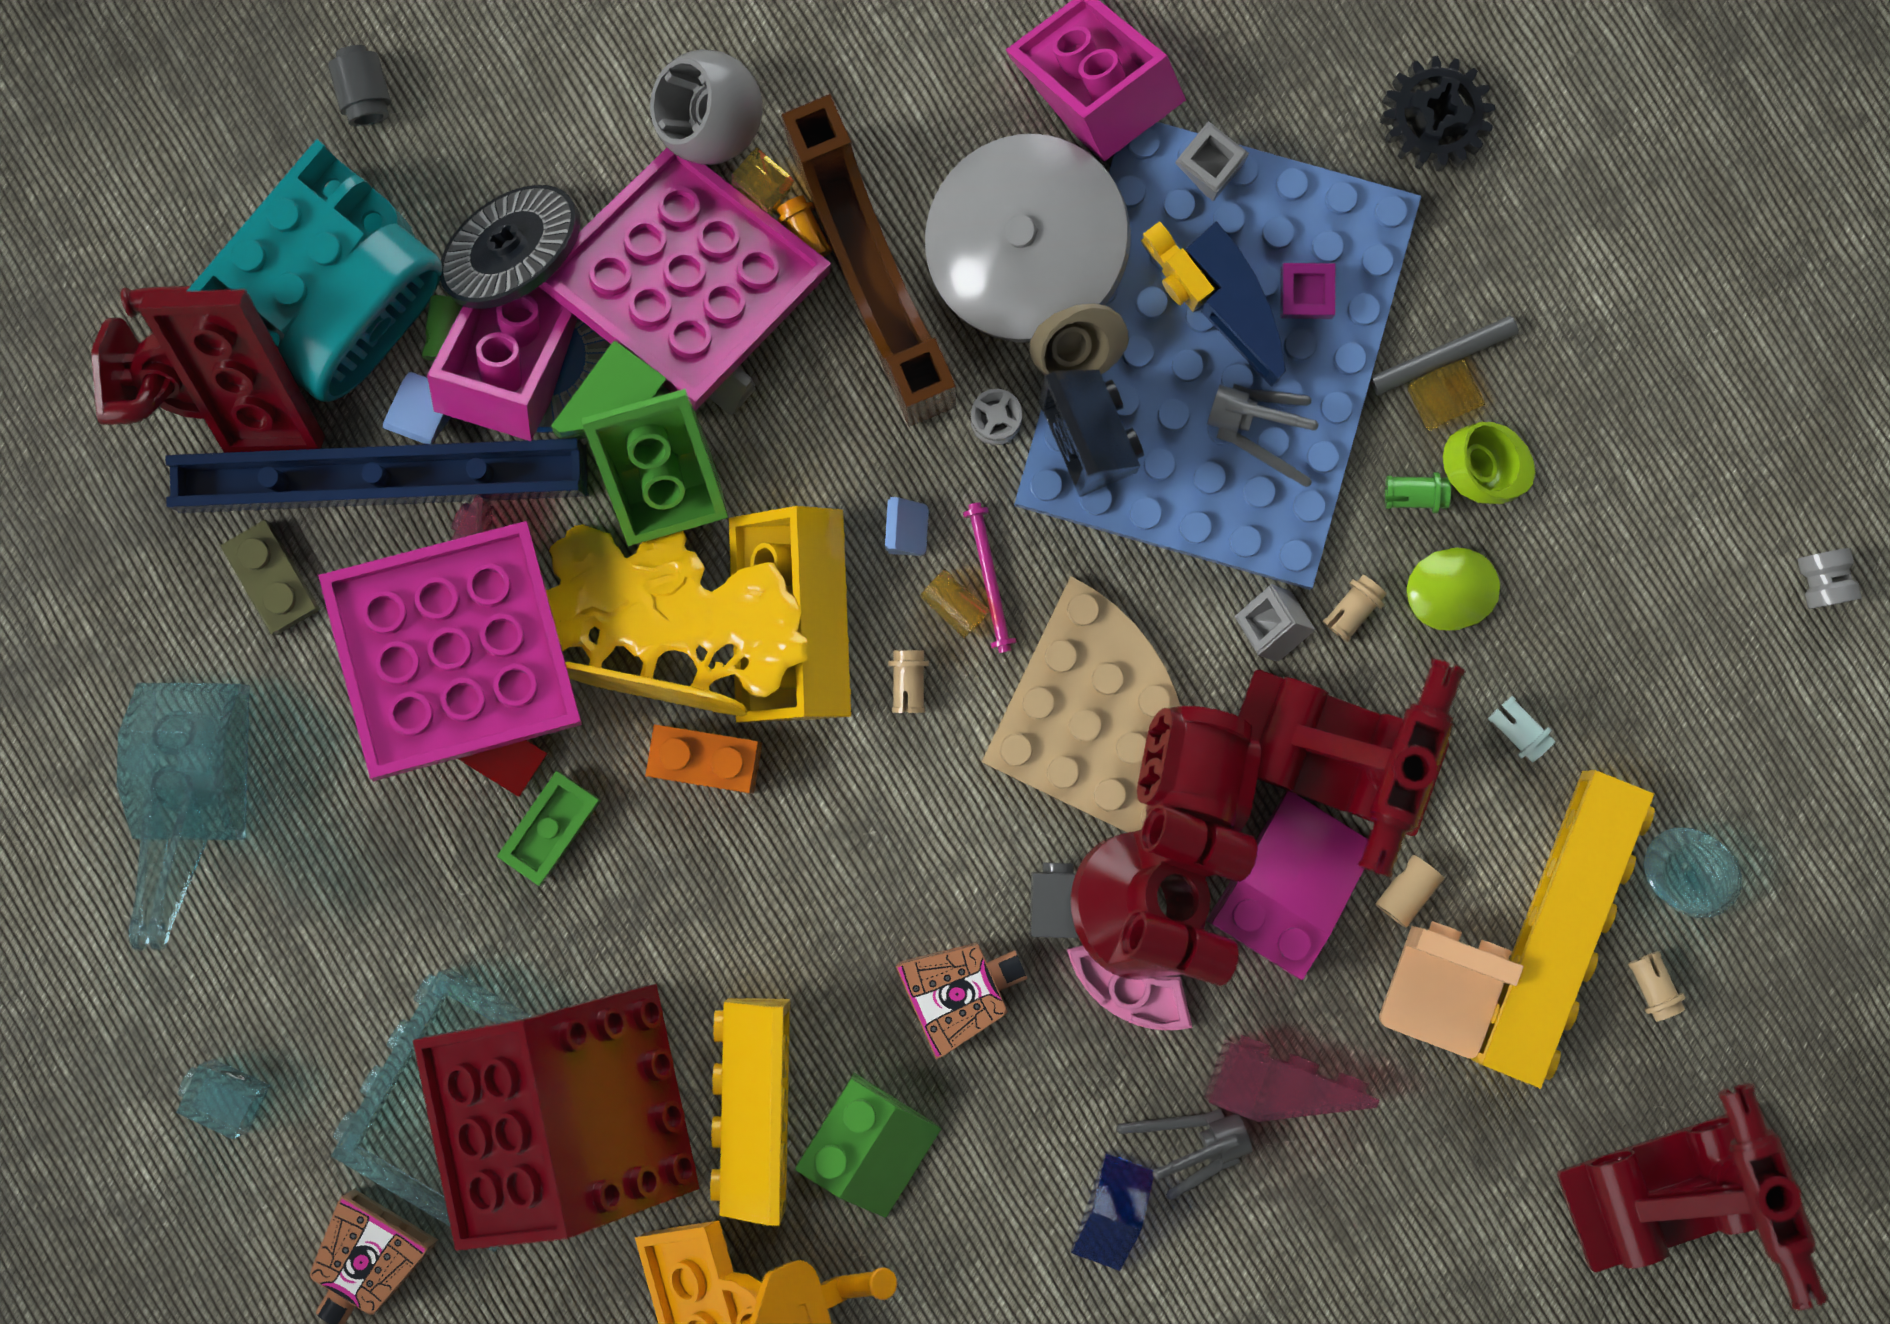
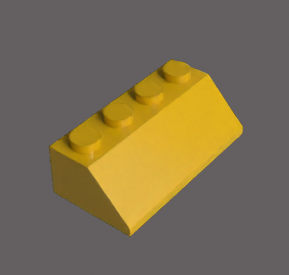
[729,506,851,723]
[710,998,790,1226]

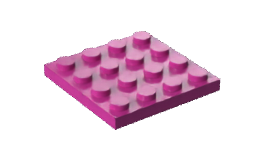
[539,148,831,411]
[318,521,582,781]

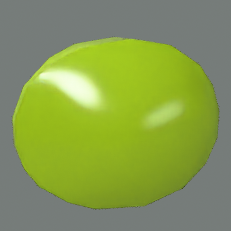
[1443,422,1535,504]
[1406,547,1500,631]

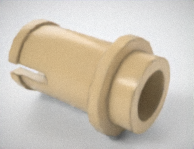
[1322,575,1387,643]
[888,650,929,713]
[1628,951,1686,1022]

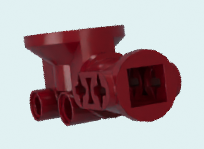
[1071,706,1261,986]

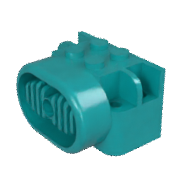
[187,139,442,402]

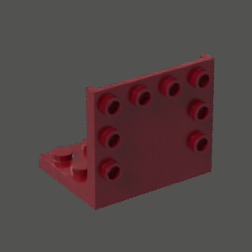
[412,984,700,1251]

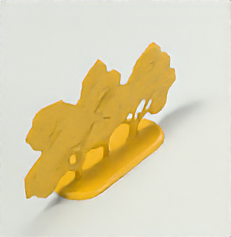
[546,524,808,716]

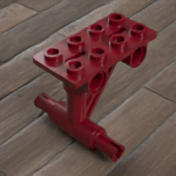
[1237,659,1466,878]
[1557,1083,1828,1310]

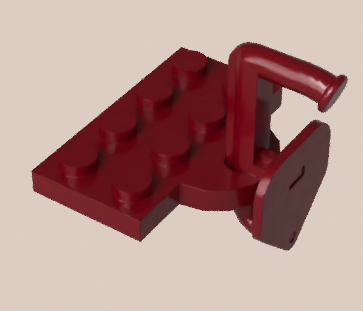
[91,286,325,453]

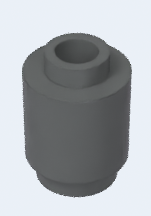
[328,45,391,126]

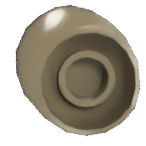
[1029,303,1129,375]

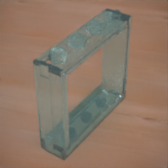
[331,968,531,1253]

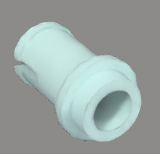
[1488,696,1556,763]

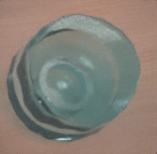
[1643,827,1742,918]

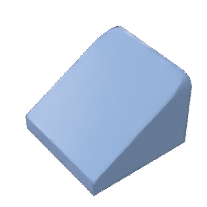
[383,372,451,444]
[885,497,929,556]

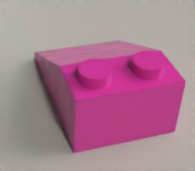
[1006,0,1186,162]
[427,287,578,441]
[1206,791,1368,980]

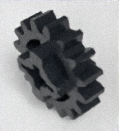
[1380,56,1495,172]

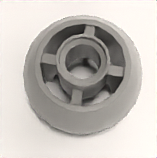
[650,49,763,165]

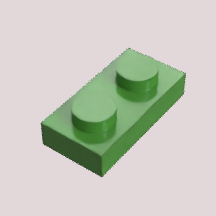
[496,771,602,886]

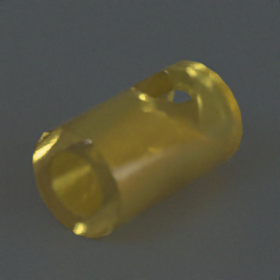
[919,568,991,639]

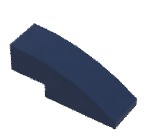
[1185,221,1286,387]

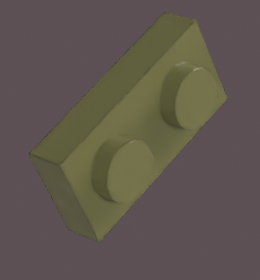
[220,520,321,636]

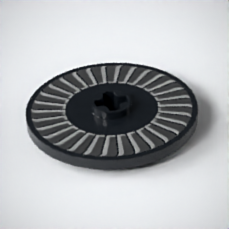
[439,185,580,309]

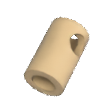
[1375,855,1445,928]

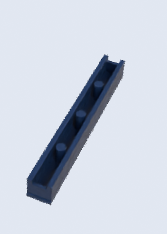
[165,438,589,513]

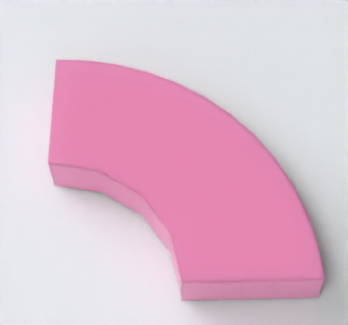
[1066,945,1193,1031]

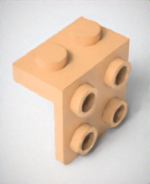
[1379,921,1524,1058]

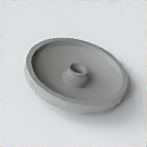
[925,134,1131,343]

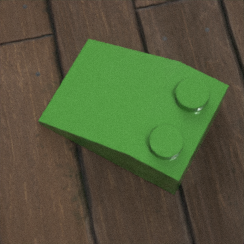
[581,389,728,546]

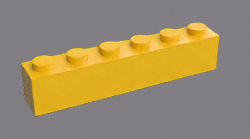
[1471,770,1655,1089]

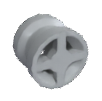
[971,389,1022,446]

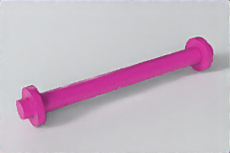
[963,502,1016,653]

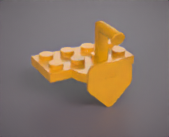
[635,1220,897,1324]

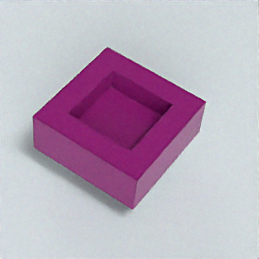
[1280,263,1335,319]

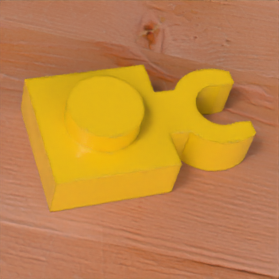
[1141,221,1215,312]

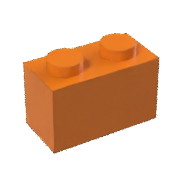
[645,724,763,794]

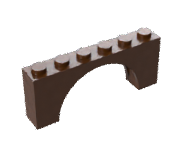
[781,94,956,427]

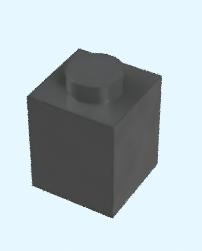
[1030,862,1079,938]

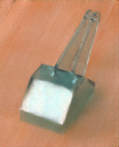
[116,683,250,950]

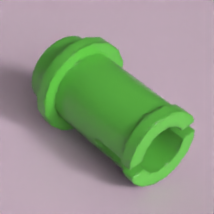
[1385,472,1451,513]

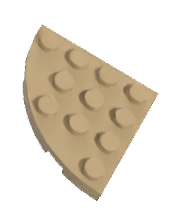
[981,576,1180,833]

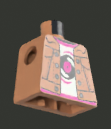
[896,942,1028,1059]
[310,1189,438,1324]

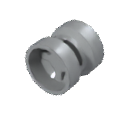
[1797,548,1862,609]

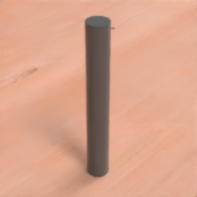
[1370,316,1519,396]

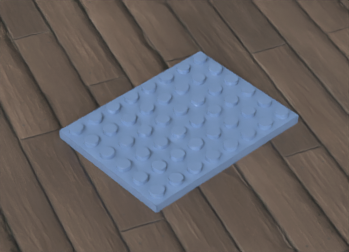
[1014,122,1421,590]

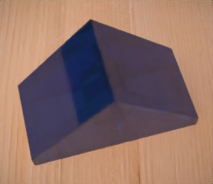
[1070,1152,1154,1271]

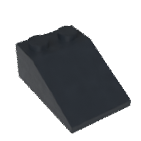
[1039,369,1144,497]

